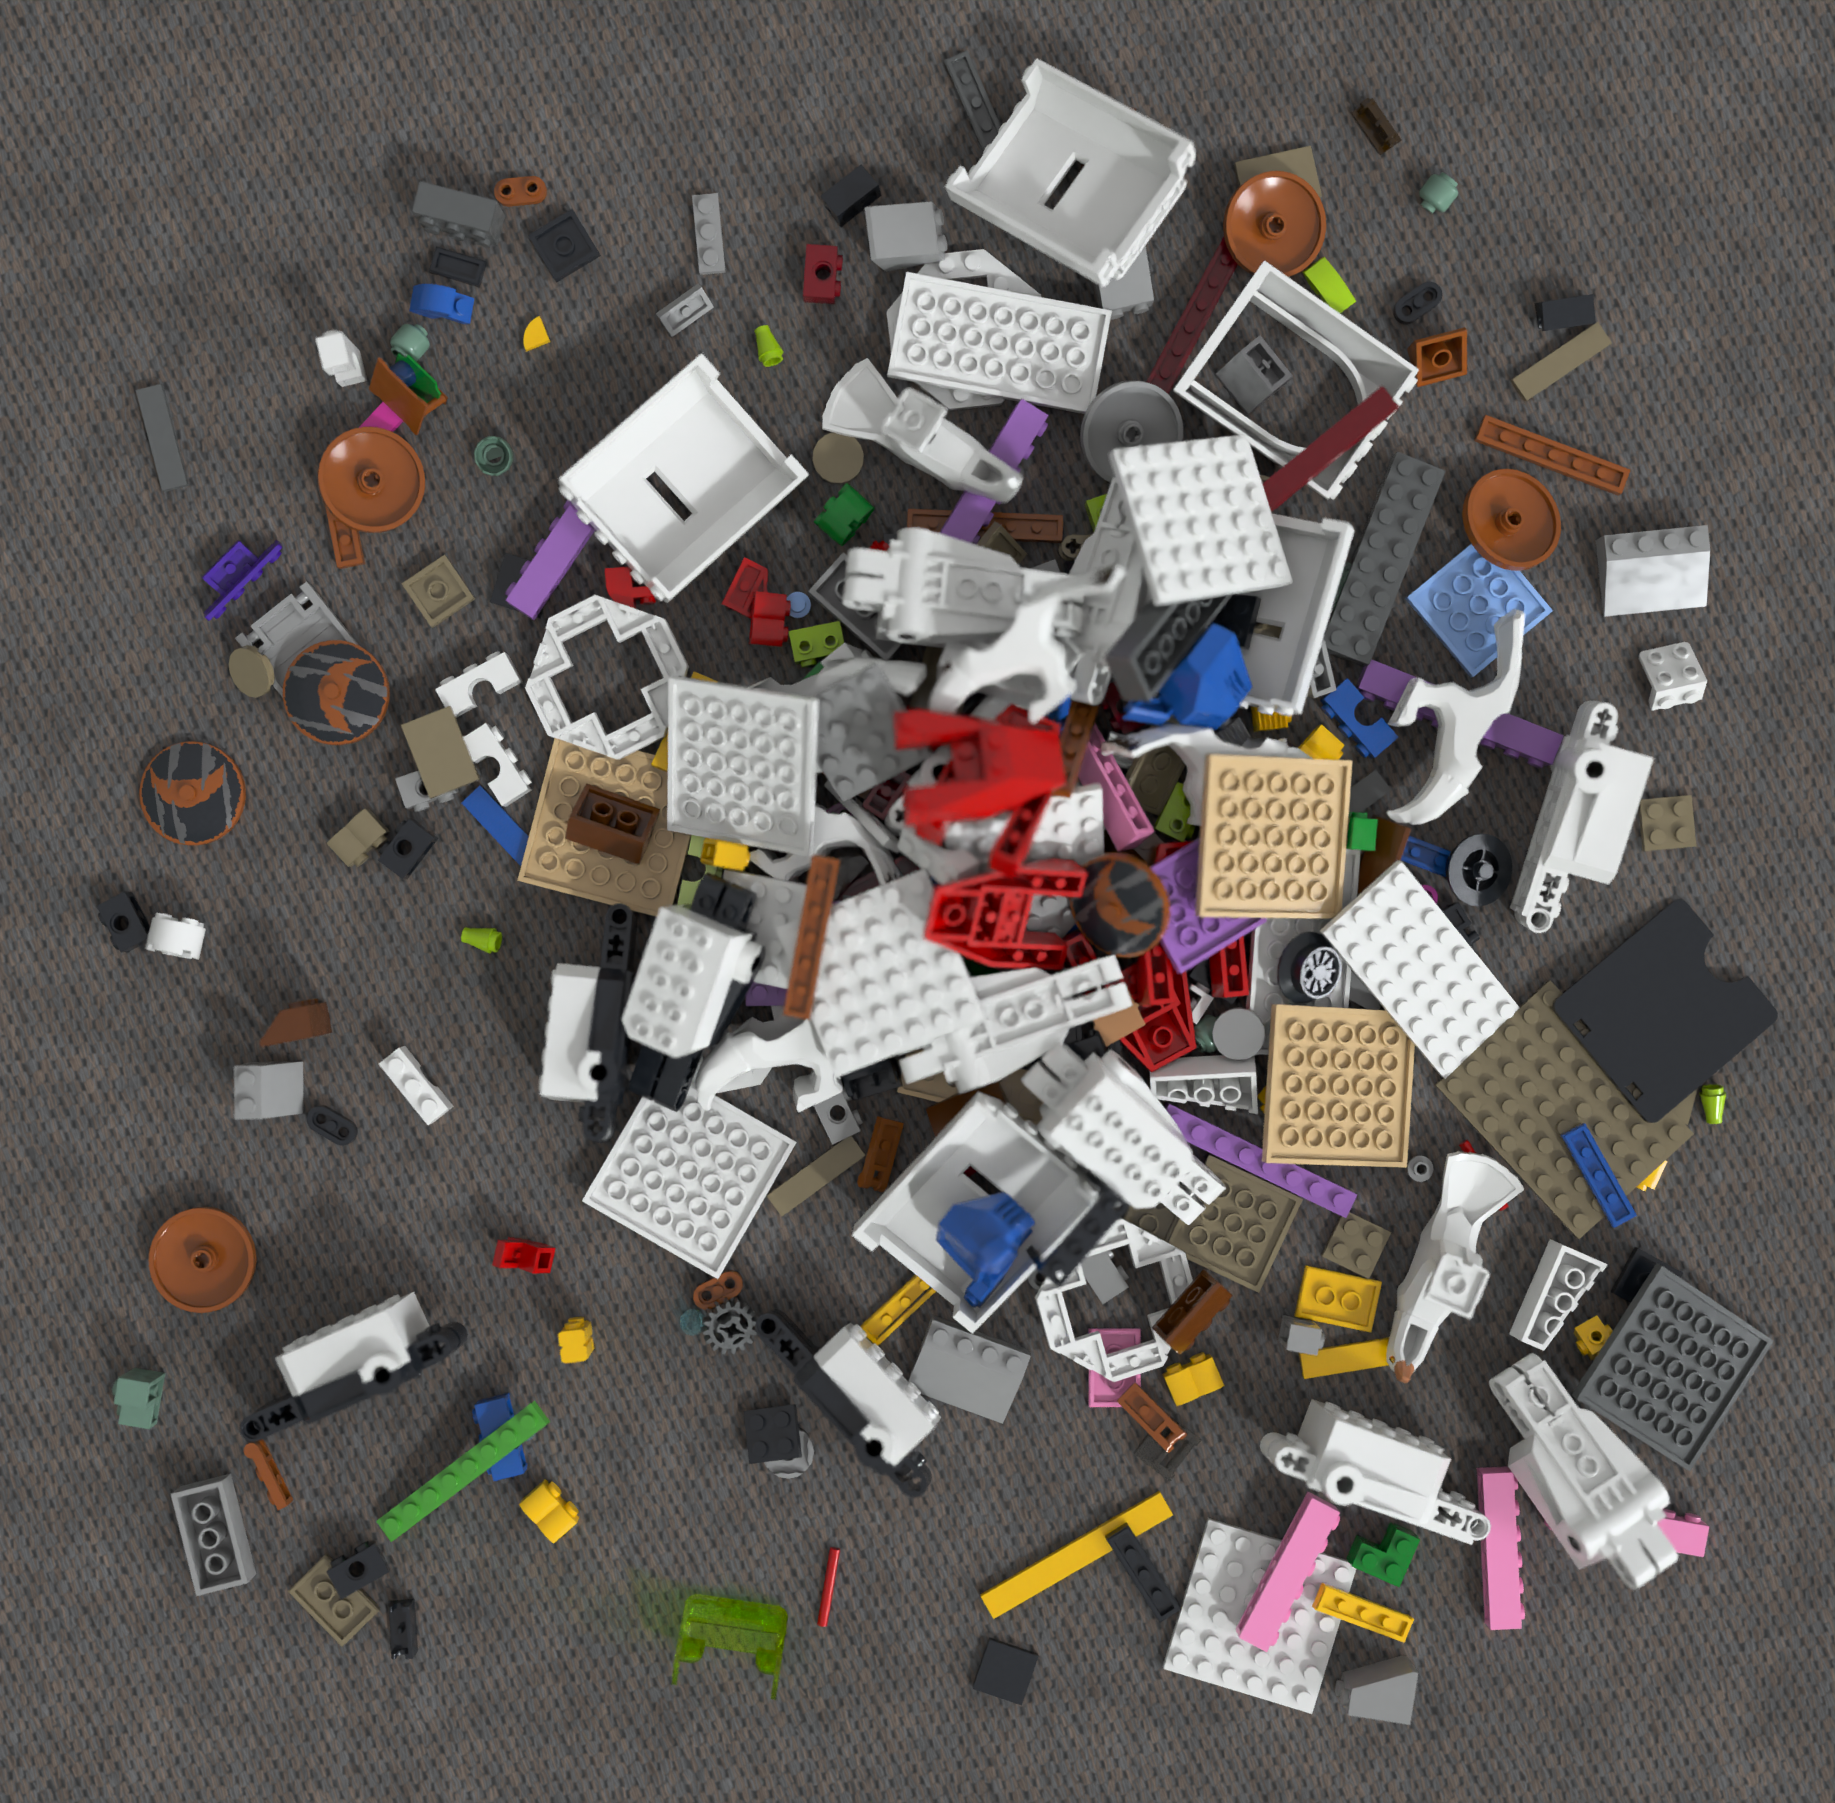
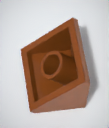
[1407,327,1467,387]

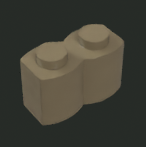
[327,808,390,867]

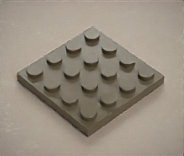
[1168,1154,1303,1293]

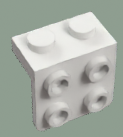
[1639,642,1707,711]

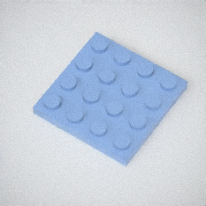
[1405,544,1553,678]

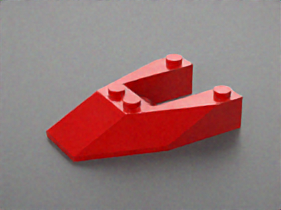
[915,703,1060,879]
[892,709,1066,826]
[1137,841,1249,1005]
[922,858,1088,970]
[1062,931,1196,1072]

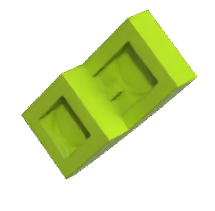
[1302,257,1356,313]

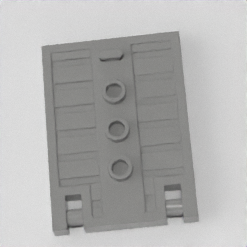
[235,581,360,698]

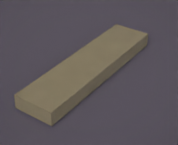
[1511,322,1612,402]
[767,1136,866,1216]

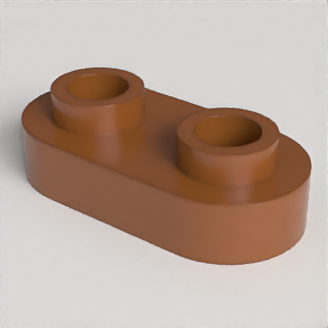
[494,176,547,207]
[693,1270,743,1310]

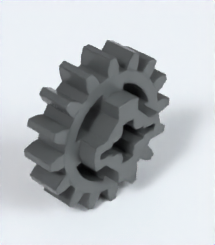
[701,1297,757,1354]

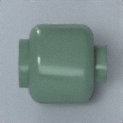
[1419,172,1458,214]
[390,324,430,362]
[1193,1015,1219,1053]

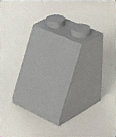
[865,202,947,271]
[1093,245,1154,320]
[234,1061,304,1119]
[1335,1656,1418,1725]

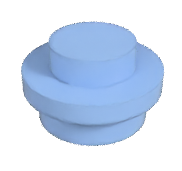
[787,592,811,618]

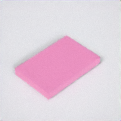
[1088,1328,1141,1407]

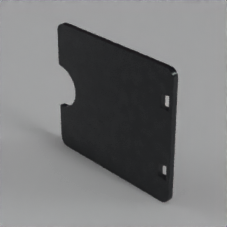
[1553,900,1778,1123]

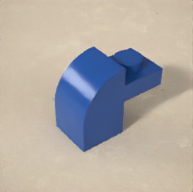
[409,284,474,325]

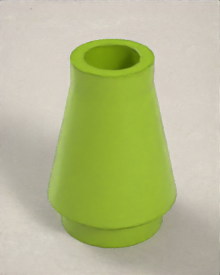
[754,325,783,367]
[461,927,502,954]
[1699,1084,1726,1124]

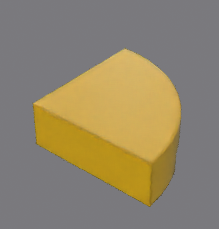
[523,316,550,351]

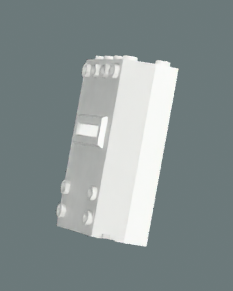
[945,58,1196,286]
[559,353,809,603]
[1236,513,1354,716]
[852,1092,1099,1334]

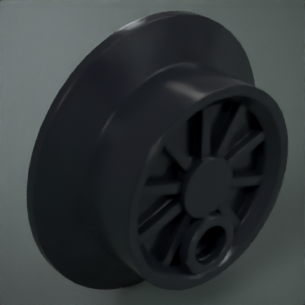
[1445,834,1512,906]
[1277,932,1341,1004]

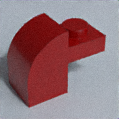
[605,567,657,609]
[492,1237,556,1274]

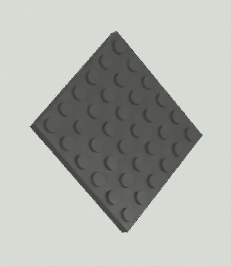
[1571,1263,1774,1471]

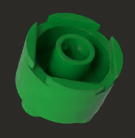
[814,483,875,546]

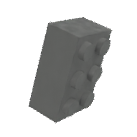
[412,181,505,248]

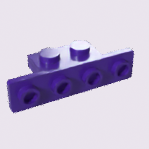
[202,539,282,621]

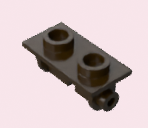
[1351,98,1402,155]

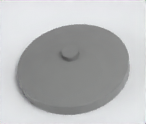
[1080,380,1183,483]

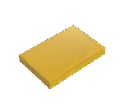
[1294,1265,1382,1333]

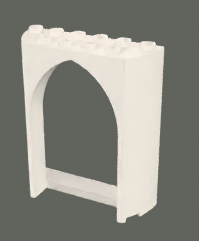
[1173,261,1419,500]

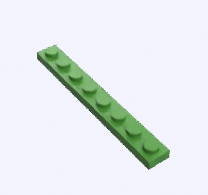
[376,1401,550,1542]

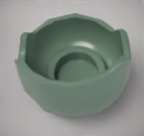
[474,436,514,476]

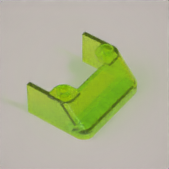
[672,1594,788,1700]

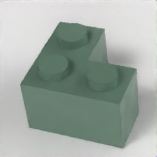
[112,1368,166,1429]

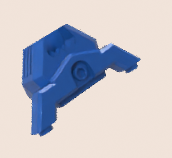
[1123,624,1252,730]
[936,1192,1036,1308]

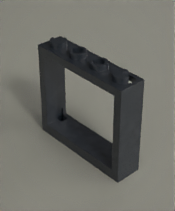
[1026,1169,1130,1288]

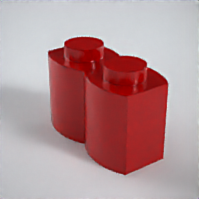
[749,591,791,647]

